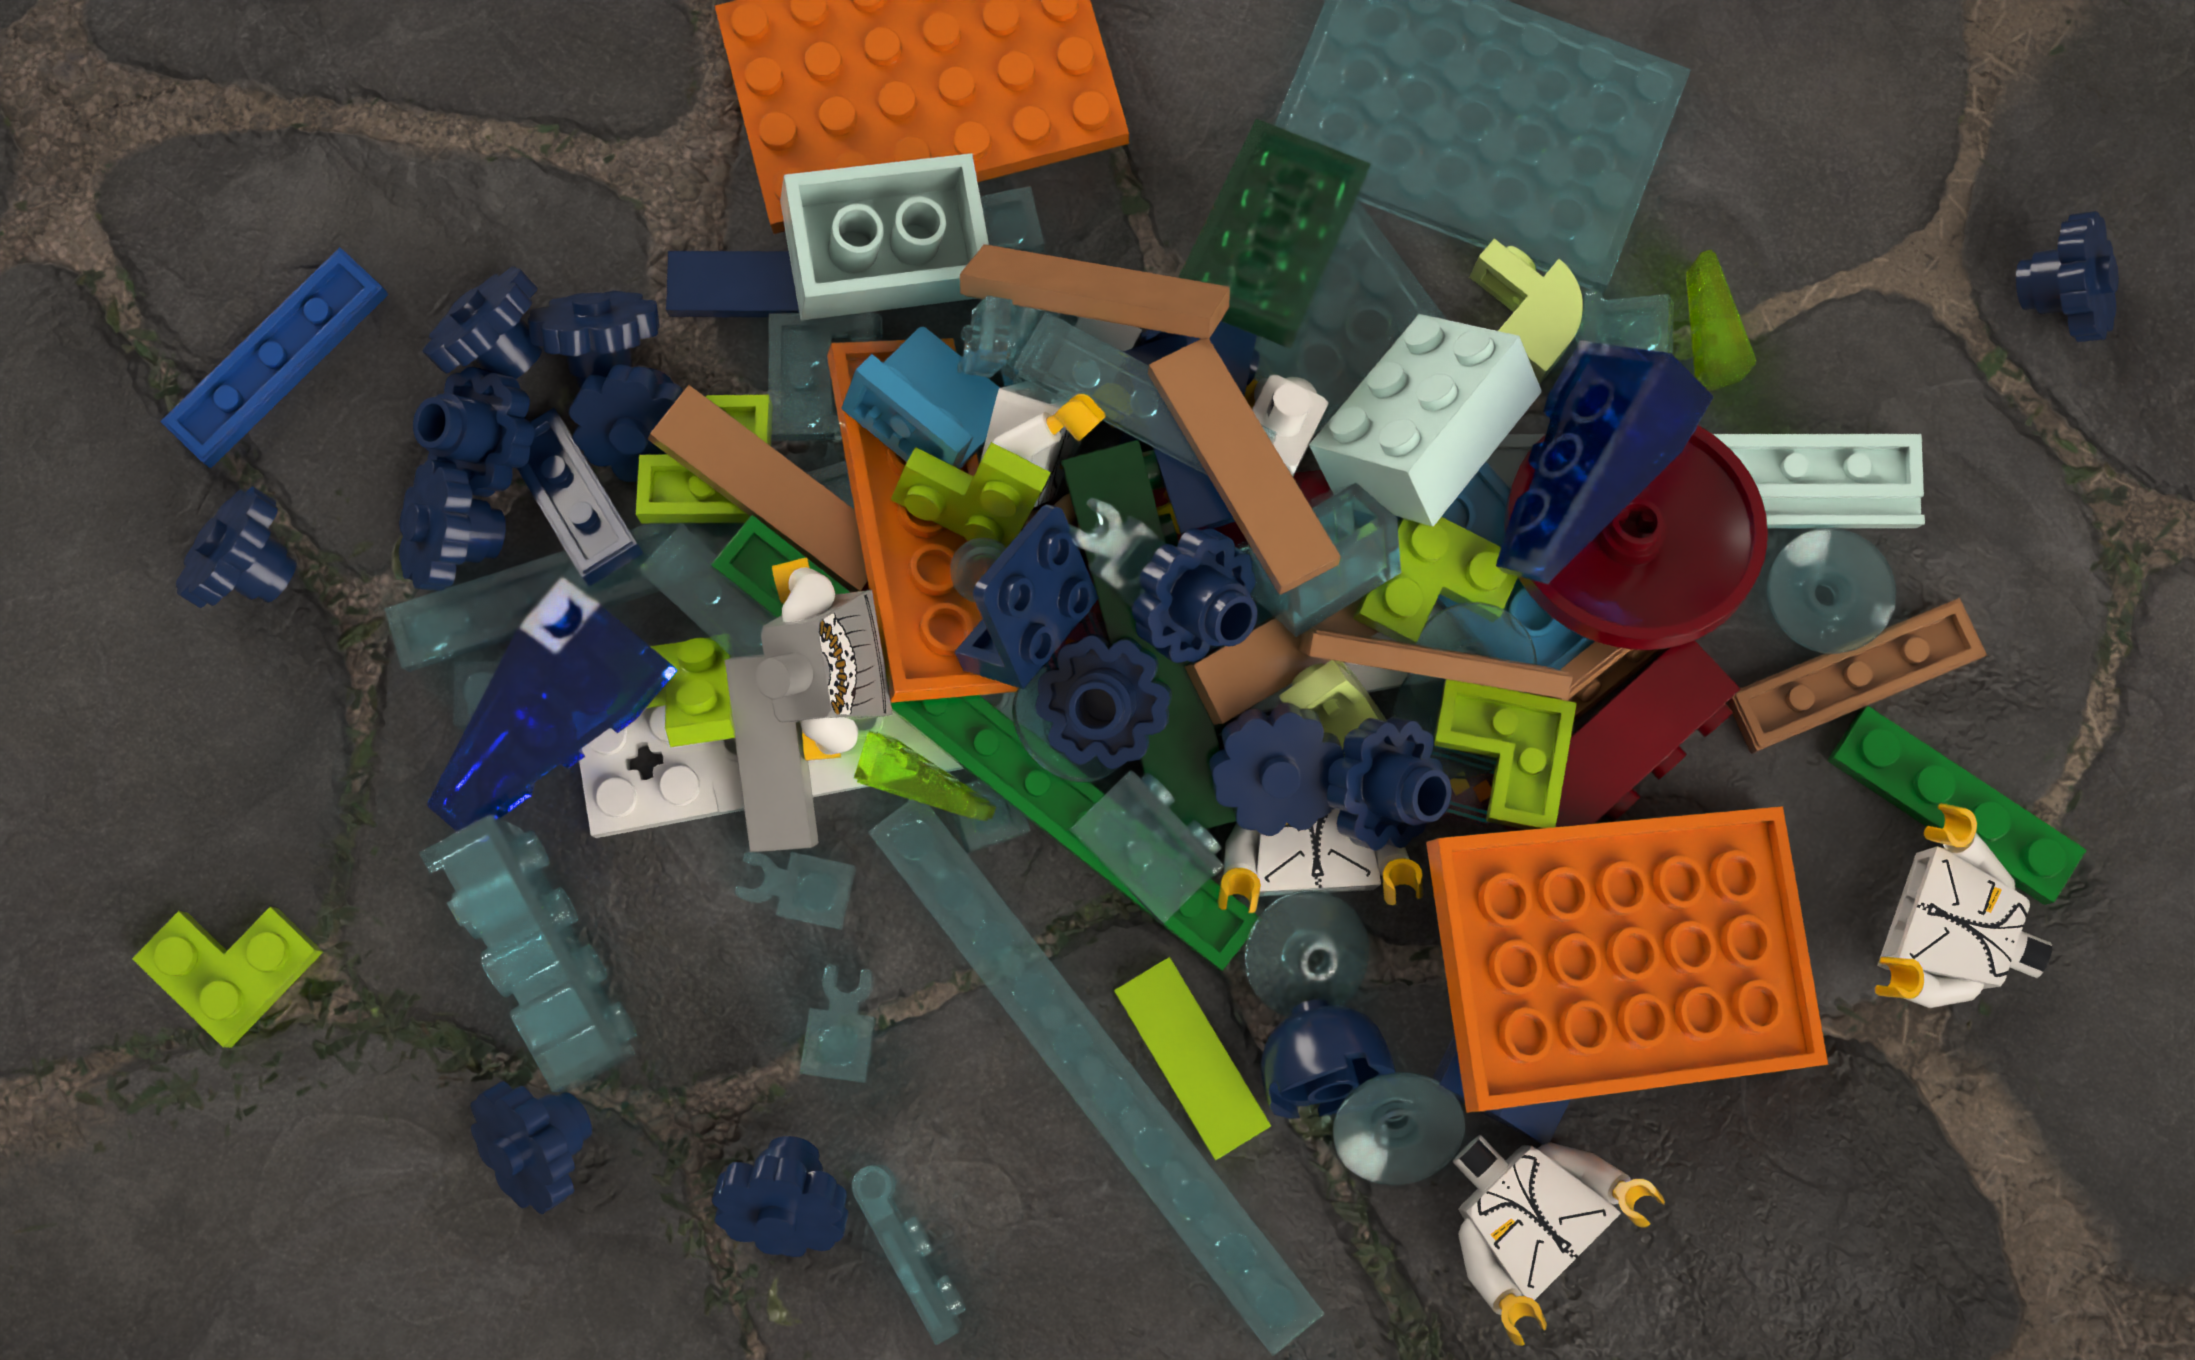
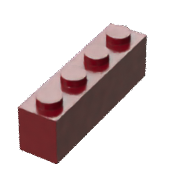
[1503,640,1741,832]

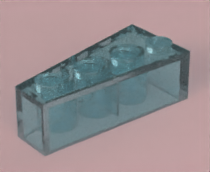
[418,814,637,1092]

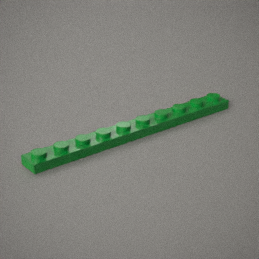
[711,515,1262,971]

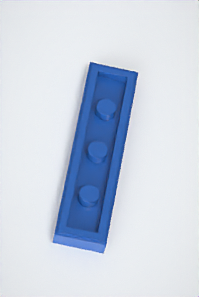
[160,247,389,468]

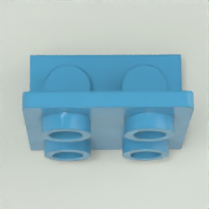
[841,327,1000,469]

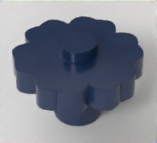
[2016,211,2119,342]
[423,266,542,379]
[528,291,660,388]
[569,364,683,482]
[413,366,535,497]
[399,459,506,591]
[176,486,297,608]
[1132,528,1258,663]
[1035,633,1172,769]
[1209,702,1344,836]
[1326,716,1452,851]
[470,1081,592,1214]
[712,1136,849,1257]

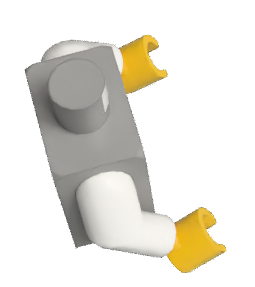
[756,557,893,761]

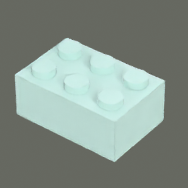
[780,153,989,321]
[1309,314,1542,527]

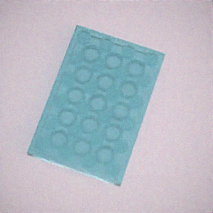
[1261,0,1691,294]

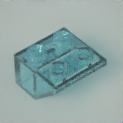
[1235,483,1401,637]

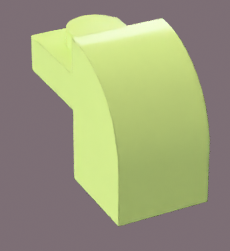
[1469,239,1583,384]
[1279,660,1386,757]

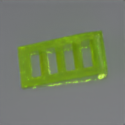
[1686,249,1757,395]
[854,731,996,821]

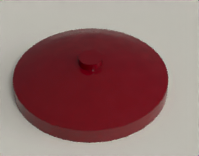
[1504,406,1768,650]

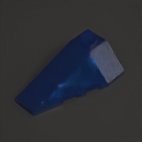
[1496,341,1714,584]
[427,577,678,841]

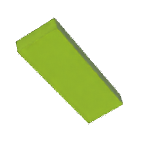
[1114,957,1271,1161]

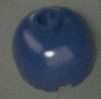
[1261,999,1398,1118]

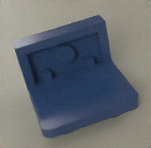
[955,505,1099,689]

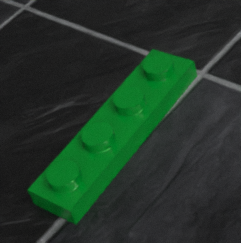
[1827,705,2087,905]

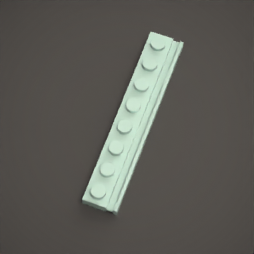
[1486,434,1925,528]

